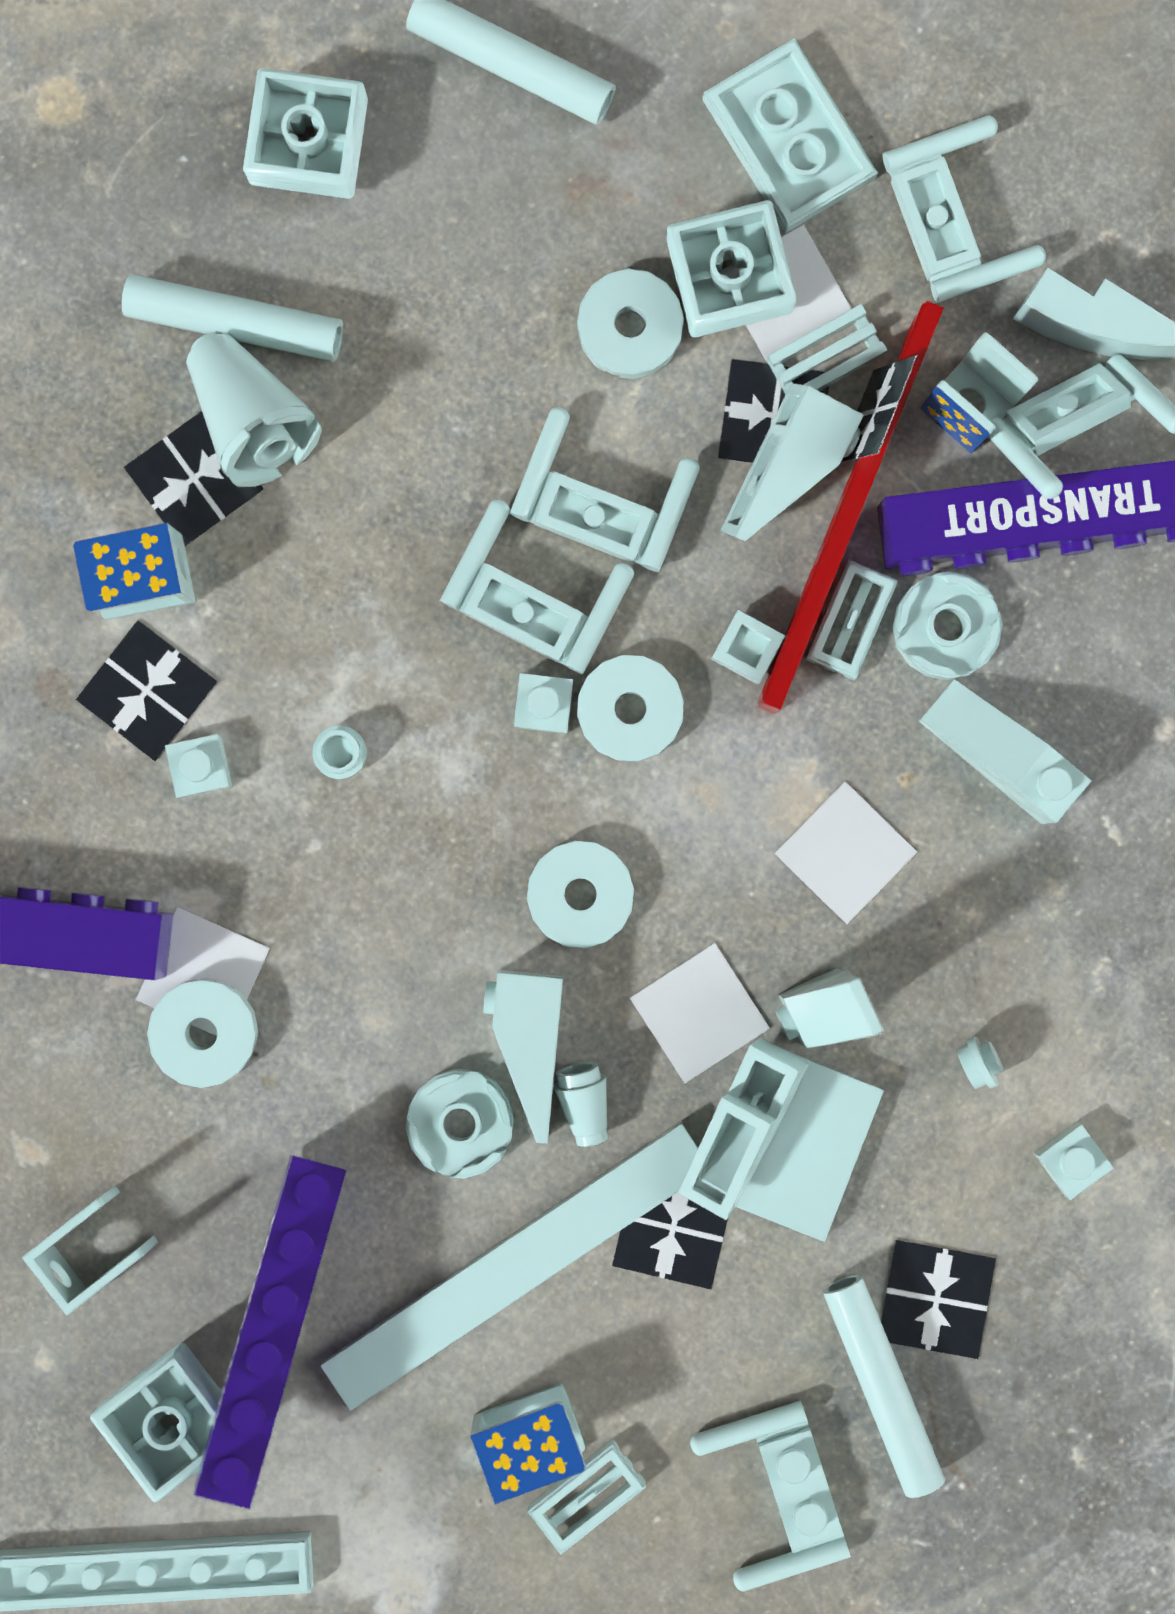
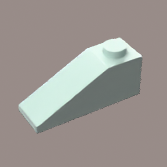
[720,384,864,541]
[919,679,1092,824]
[775,968,884,1049]
[483,970,564,1144]

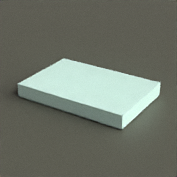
[702,38,878,234]
[735,1051,884,1242]

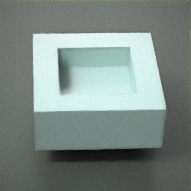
[711,610,786,685]
[514,673,573,734]
[165,734,233,799]
[1034,1121,1114,1200]

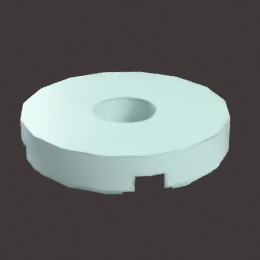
[577,269,684,379]
[892,571,1003,680]
[577,655,684,762]
[527,841,634,948]
[147,978,258,1088]
[406,1068,514,1179]

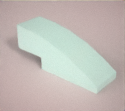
[1013,268,1175,360]
[678,1038,809,1220]

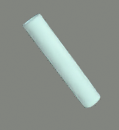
[406,0,616,125]
[122,274,343,362]
[822,1275,945,1498]

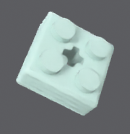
[243,68,368,199]
[667,200,796,337]
[90,1343,221,1502]

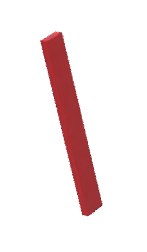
[757,301,944,714]

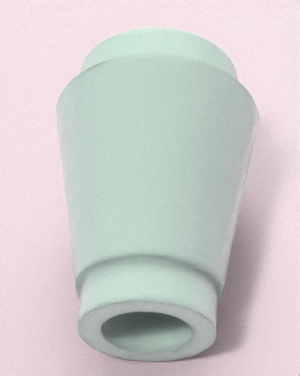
[553,1062,608,1147]

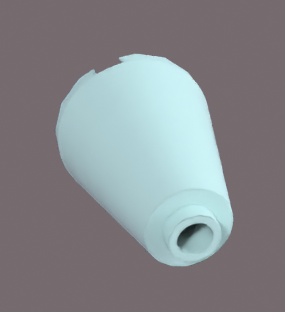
[186,333,322,487]

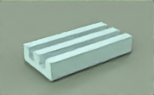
[766,304,887,394]
[805,560,898,680]
[527,1438,646,1555]

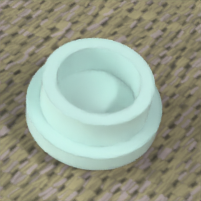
[312,725,367,779]
[957,1036,1004,1089]

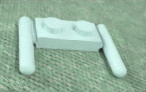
[883,115,1046,303]
[988,354,1175,499]
[509,407,700,572]
[439,499,634,675]
[690,1400,851,1592]

